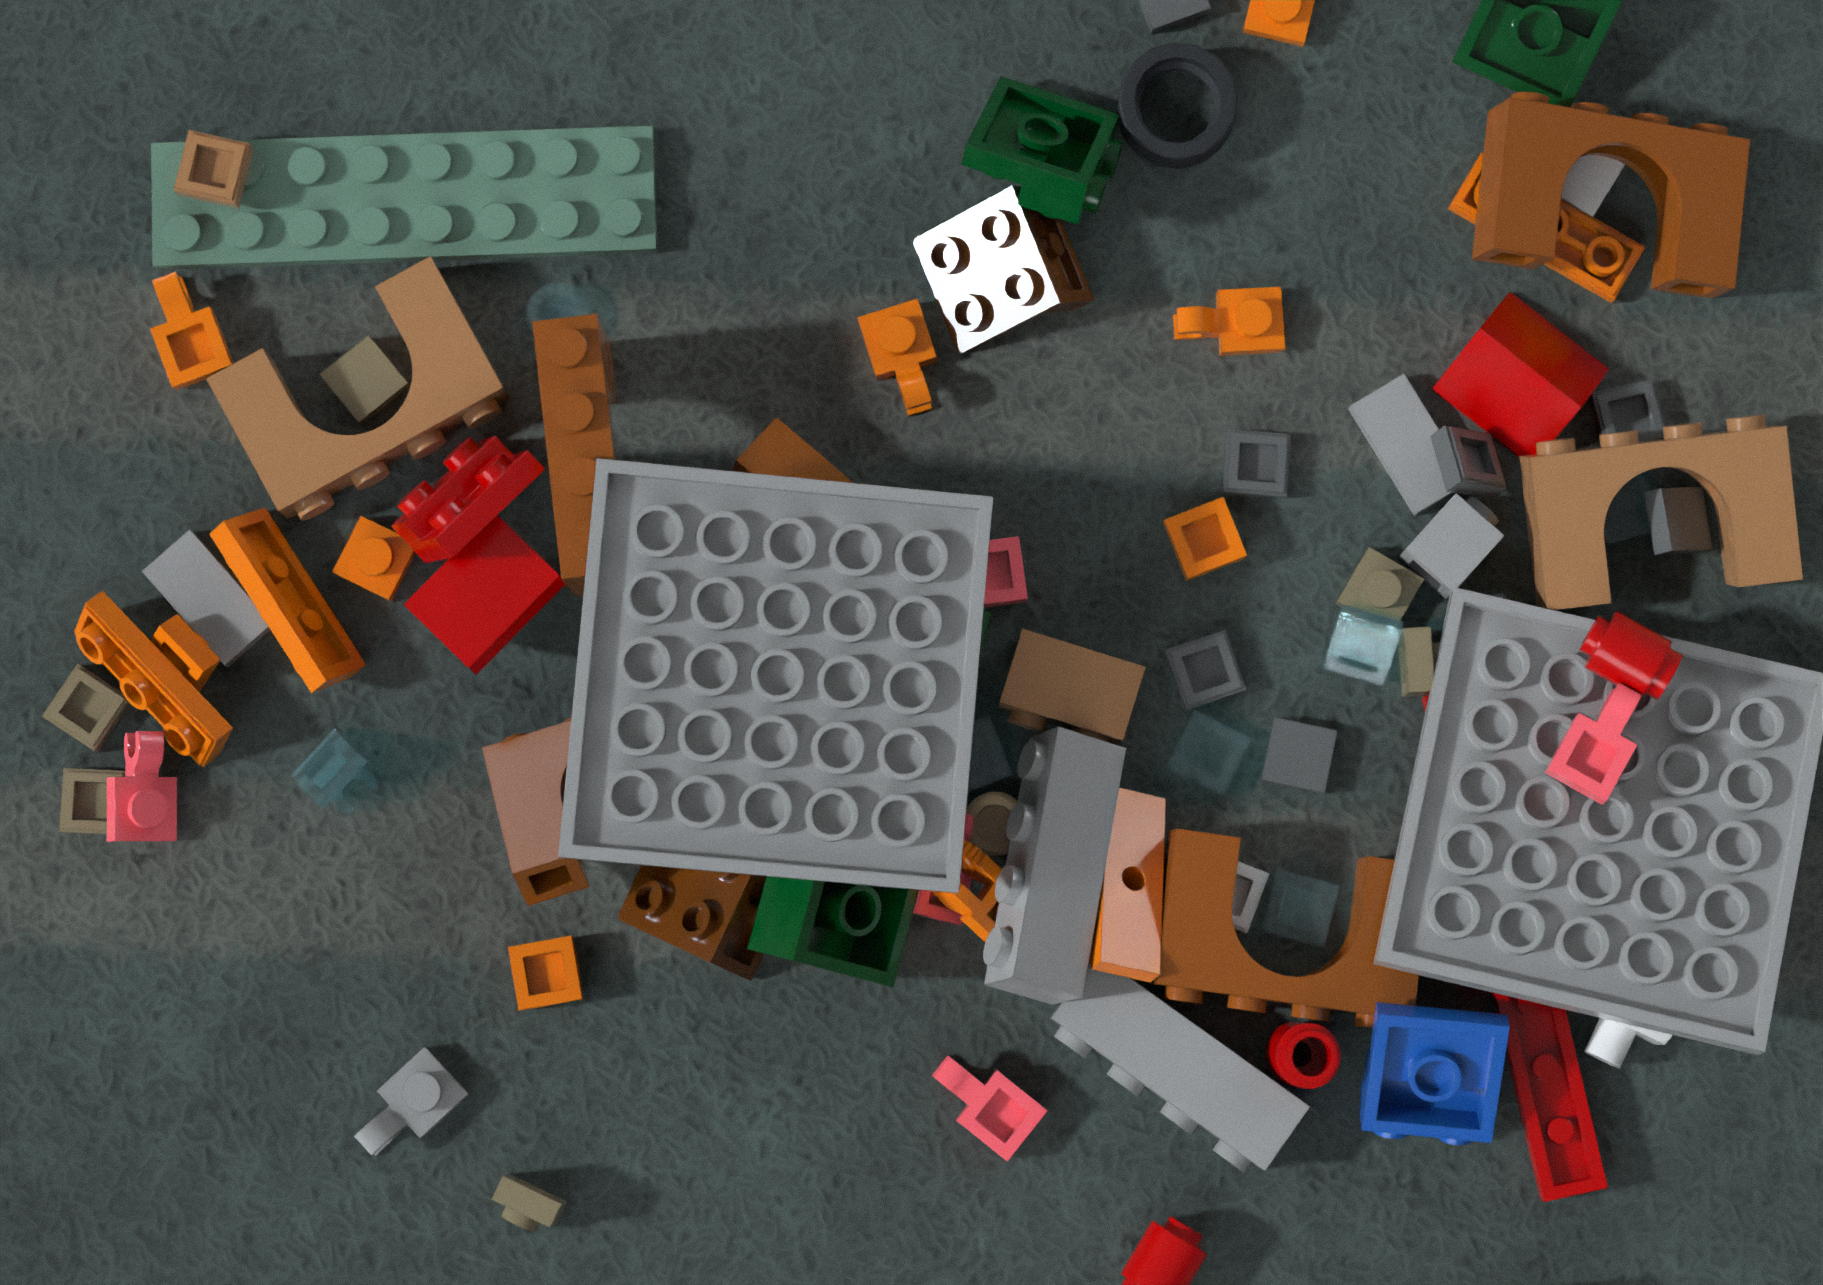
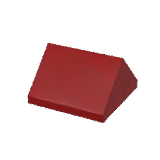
[1431,292,1609,458]
[404,515,565,675]

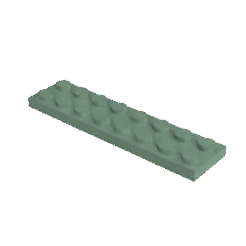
[151,126,657,270]

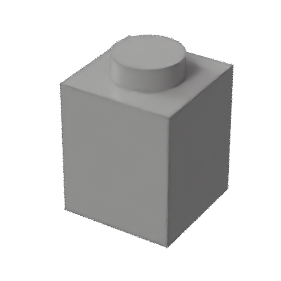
[1398,493,1504,599]

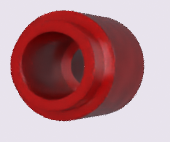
[1579,611,1683,700]
[1265,1021,1341,1089]
[1121,1216,1208,1285]

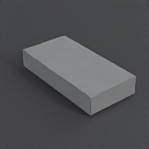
[1348,374,1452,516]
[142,529,270,667]

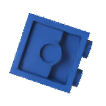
[1358,1002,1510,1145]

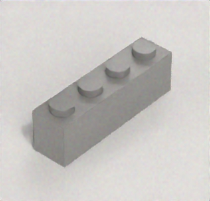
[983,727,1126,1005]
[1050,961,1310,1172]

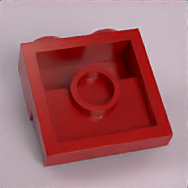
[391,436,545,563]

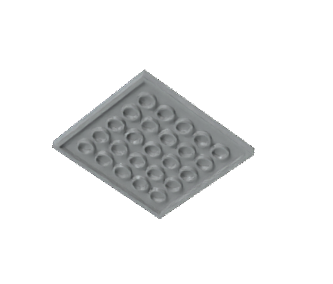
[558,458,993,893]
[1373,587,1823,1055]

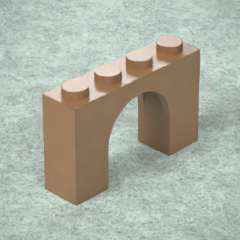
[206,256,510,521]
[1519,414,1803,610]

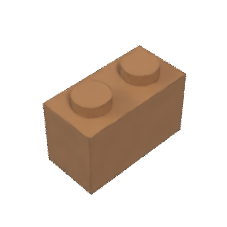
[999,629,1146,745]

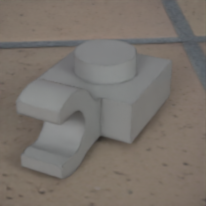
[354,1047,470,1156]

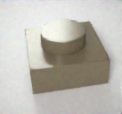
[1335,547,1424,635]
[1397,627,1440,698]
[491,1174,567,1233]

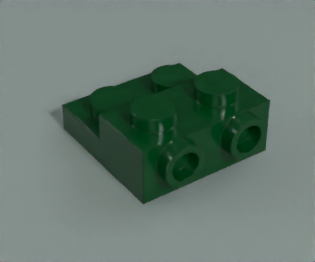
[1452,0,1622,108]
[961,76,1123,224]

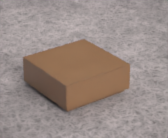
[173,130,254,209]

